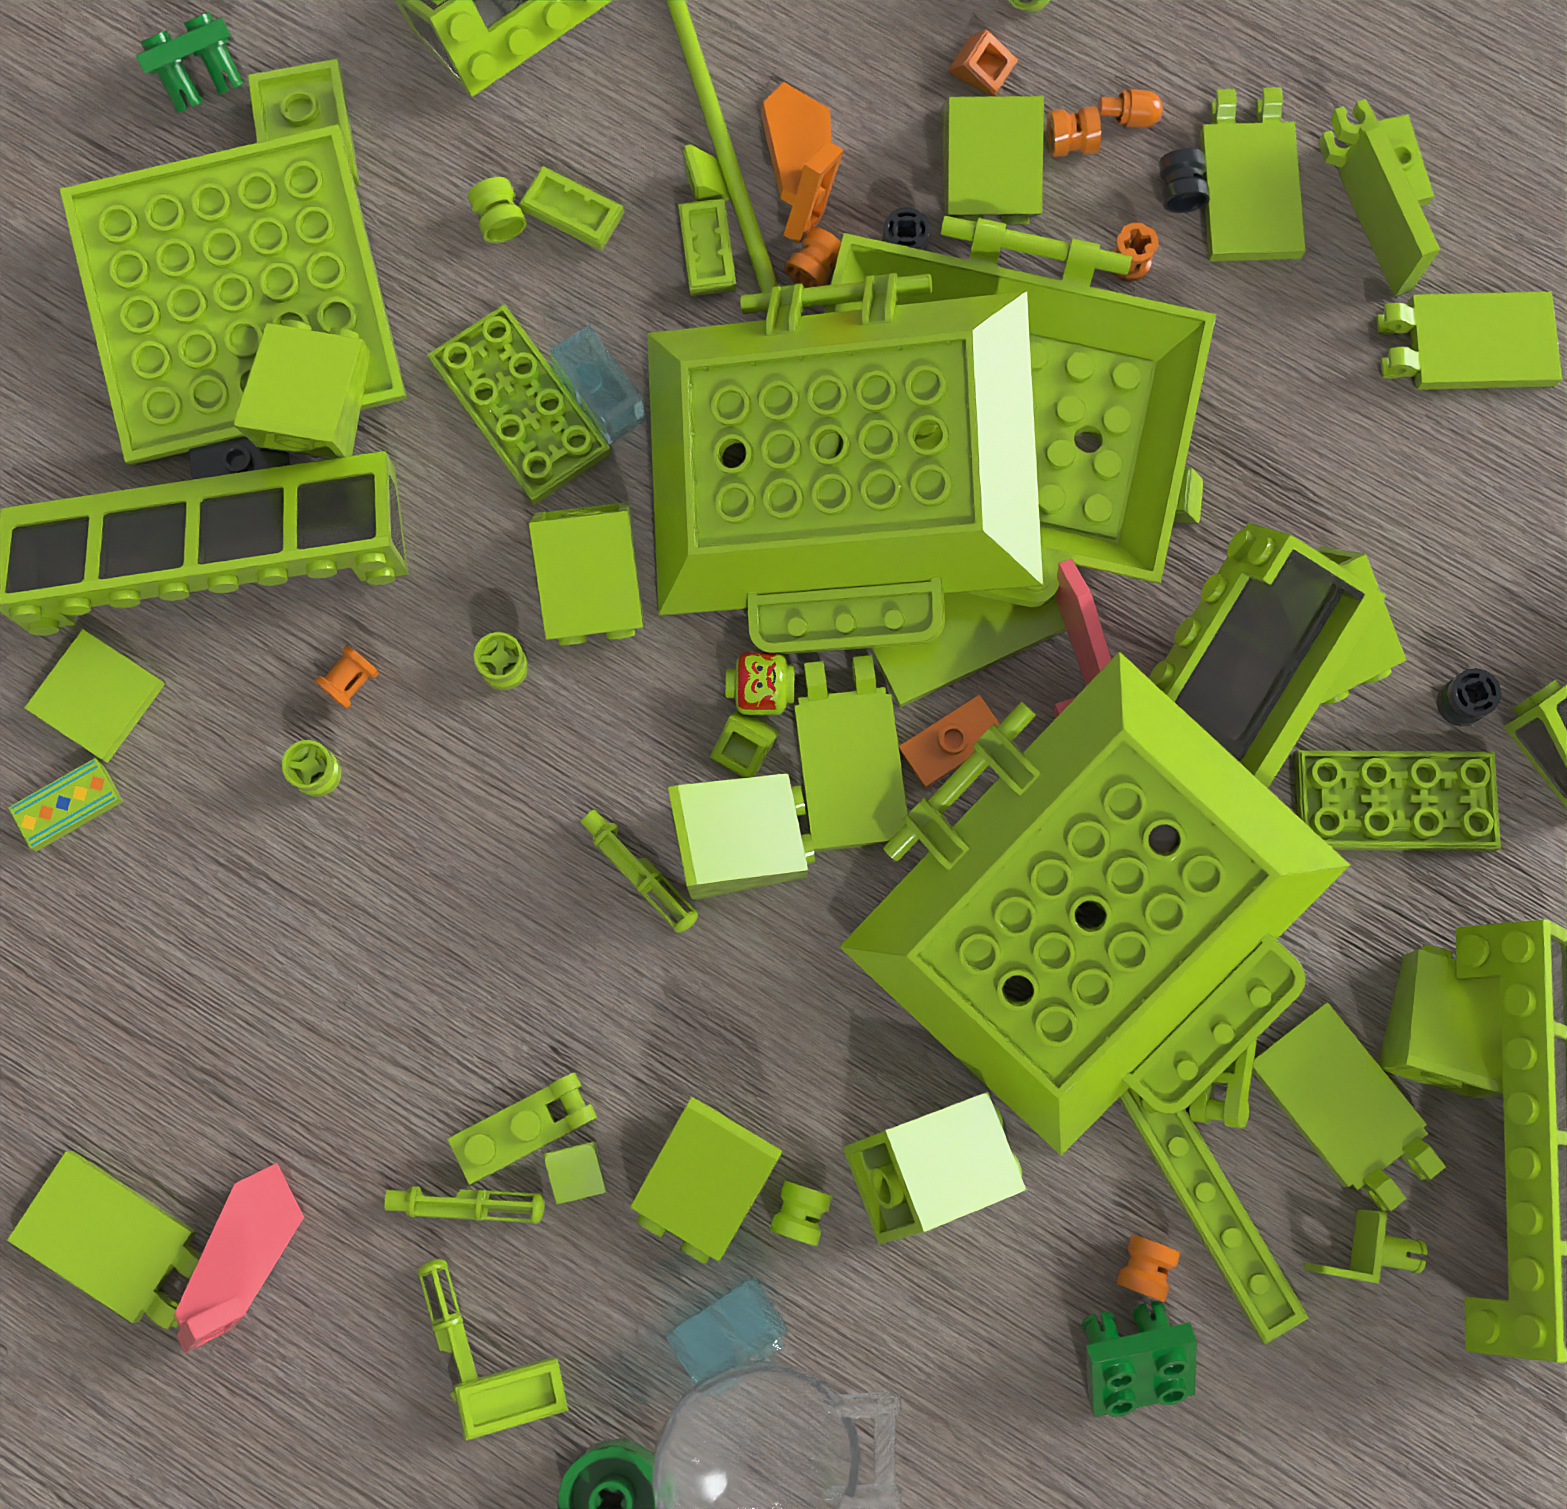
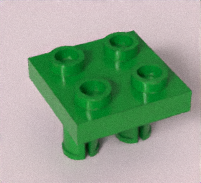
[135,12,245,113]
[1082,1301,1197,1417]

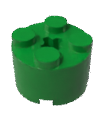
[557,1438,669,1509]

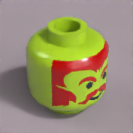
[726,652,794,715]

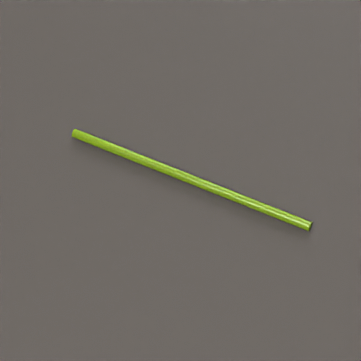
[666,0,779,293]

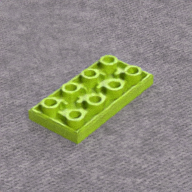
[427,304,612,505]
[1294,750,1501,851]

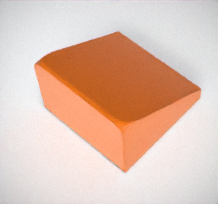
[948,29,1018,96]

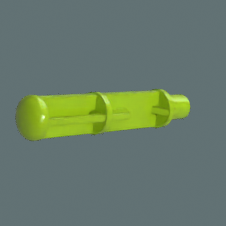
[581,809,698,933]
[384,1186,545,1224]
[417,1259,478,1402]

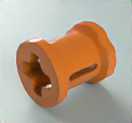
[1112,222,1159,282]
[314,645,380,710]

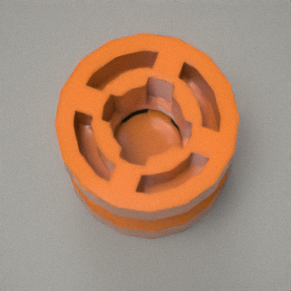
[1047,106,1101,158]
[784,227,841,288]
[1115,1234,1181,1303]

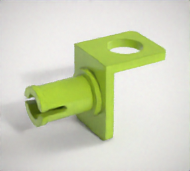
[1303,1209,1427,1284]

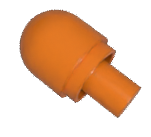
[1098,89,1163,128]

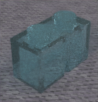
[549,325,646,445]
[665,1275,788,1392]

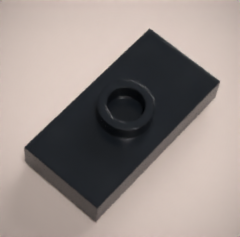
[189,437,290,480]

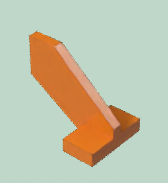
[760,82,844,244]

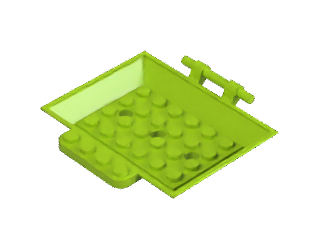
[818,216,1216,608]
[647,273,1043,654]
[839,651,1350,1155]

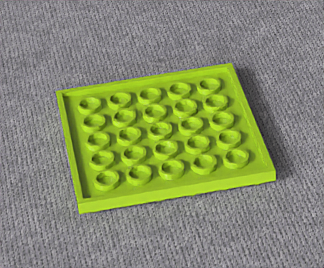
[60,124,408,466]

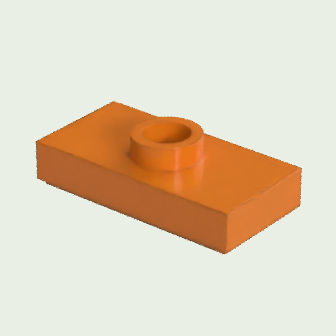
[899,694,1000,790]

